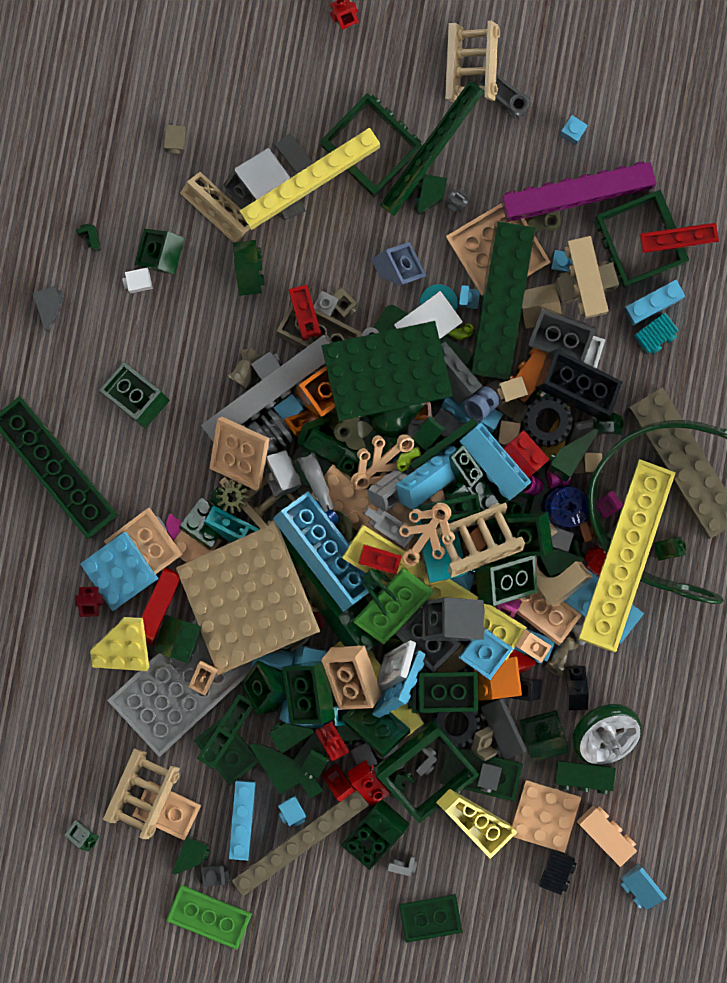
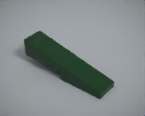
[196,694,253,769]

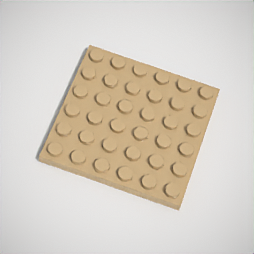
[176,523,320,675]

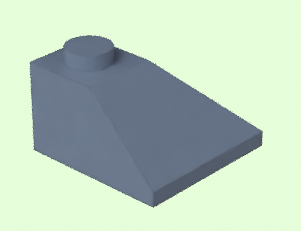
[371,242,426,286]

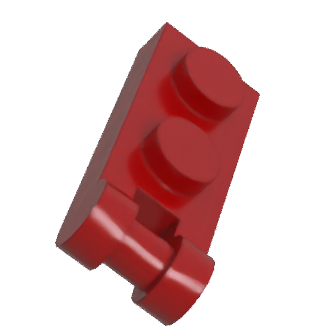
[288,284,322,341]

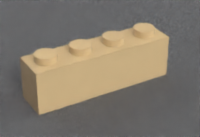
[564,236,609,319]

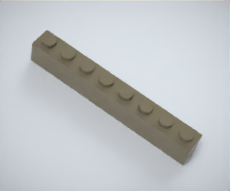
[232,790,369,896]

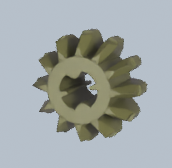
[216,481,249,514]

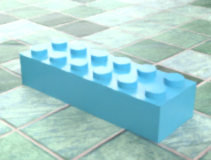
[273,491,378,612]

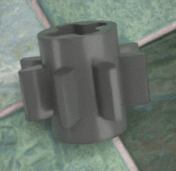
[445,189,469,213]

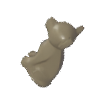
[227,346,263,389]
[545,636,579,676]

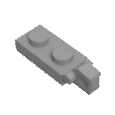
[363,507,414,548]

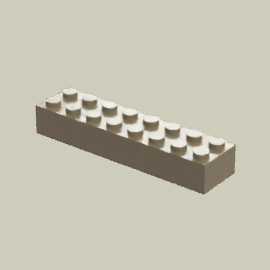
[628,387,727,539]

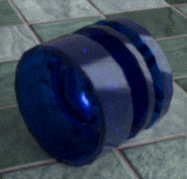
[541,487,589,527]

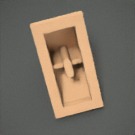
[188,660,218,695]

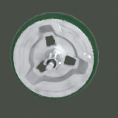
[572,704,642,765]

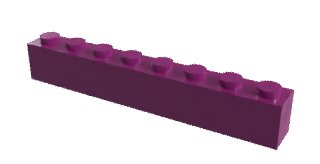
[501,161,657,222]

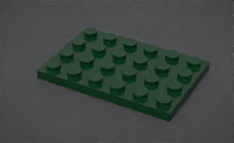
[321,321,453,422]

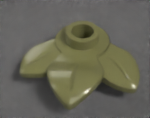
[528,211,561,232]
[334,417,373,450]

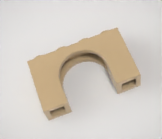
[535,520,592,606]

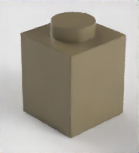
[164,125,187,155]

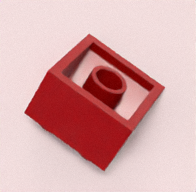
[503,430,549,478]

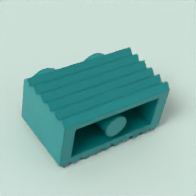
[633,312,679,355]

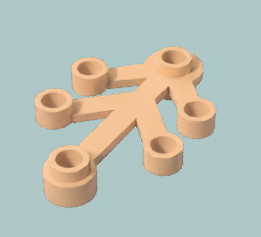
[351,435,414,491]
[399,503,455,566]

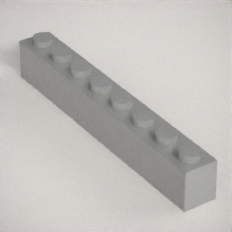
[201,334,333,442]

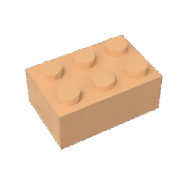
[321,646,382,709]
[577,806,637,867]

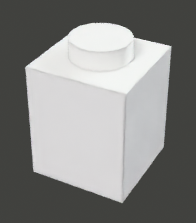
[123,268,153,293]

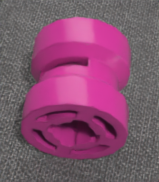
[546,471,571,488]
[521,475,544,496]

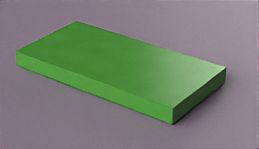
[354,568,434,645]
[166,884,252,950]

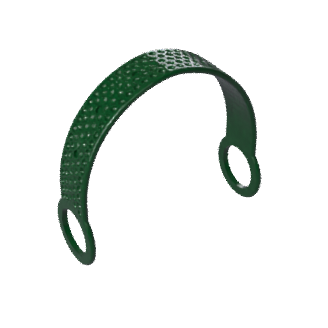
[588,420,727,604]

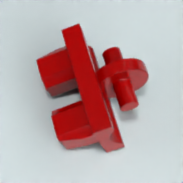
[314,721,349,762]

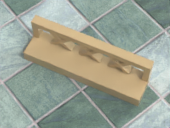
[180,172,250,242]

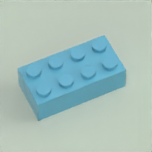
[564,570,644,644]

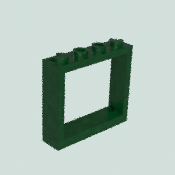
[319,93,422,197]
[594,190,690,288]
[373,720,480,823]

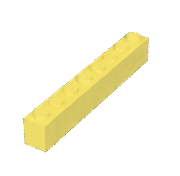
[240,128,380,230]

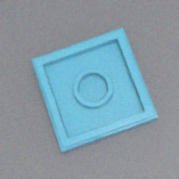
[458,627,513,680]

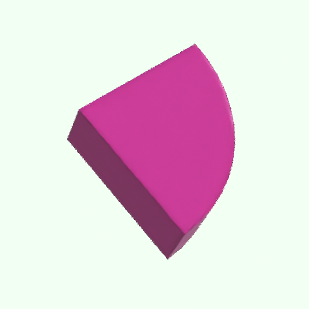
[166,514,182,540]

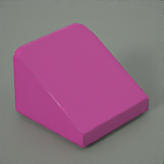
[597,490,623,519]

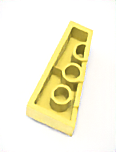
[436,789,518,859]

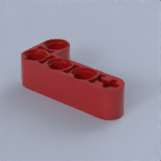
[141,568,181,646]

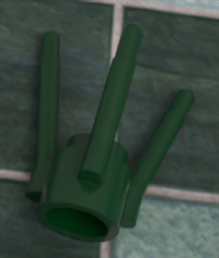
[362,568,398,616]

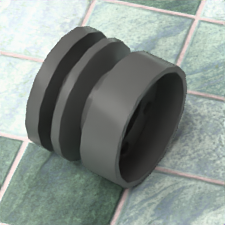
[246,409,295,456]

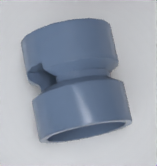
[463,386,499,422]

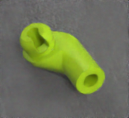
[448,323,474,340]
[396,447,421,472]

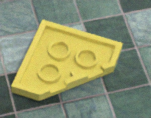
[90,617,150,671]

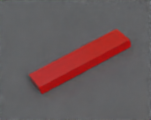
[639,223,719,253]

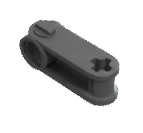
[476,74,531,118]

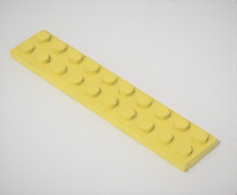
[578,459,676,653]
[342,525,527,661]

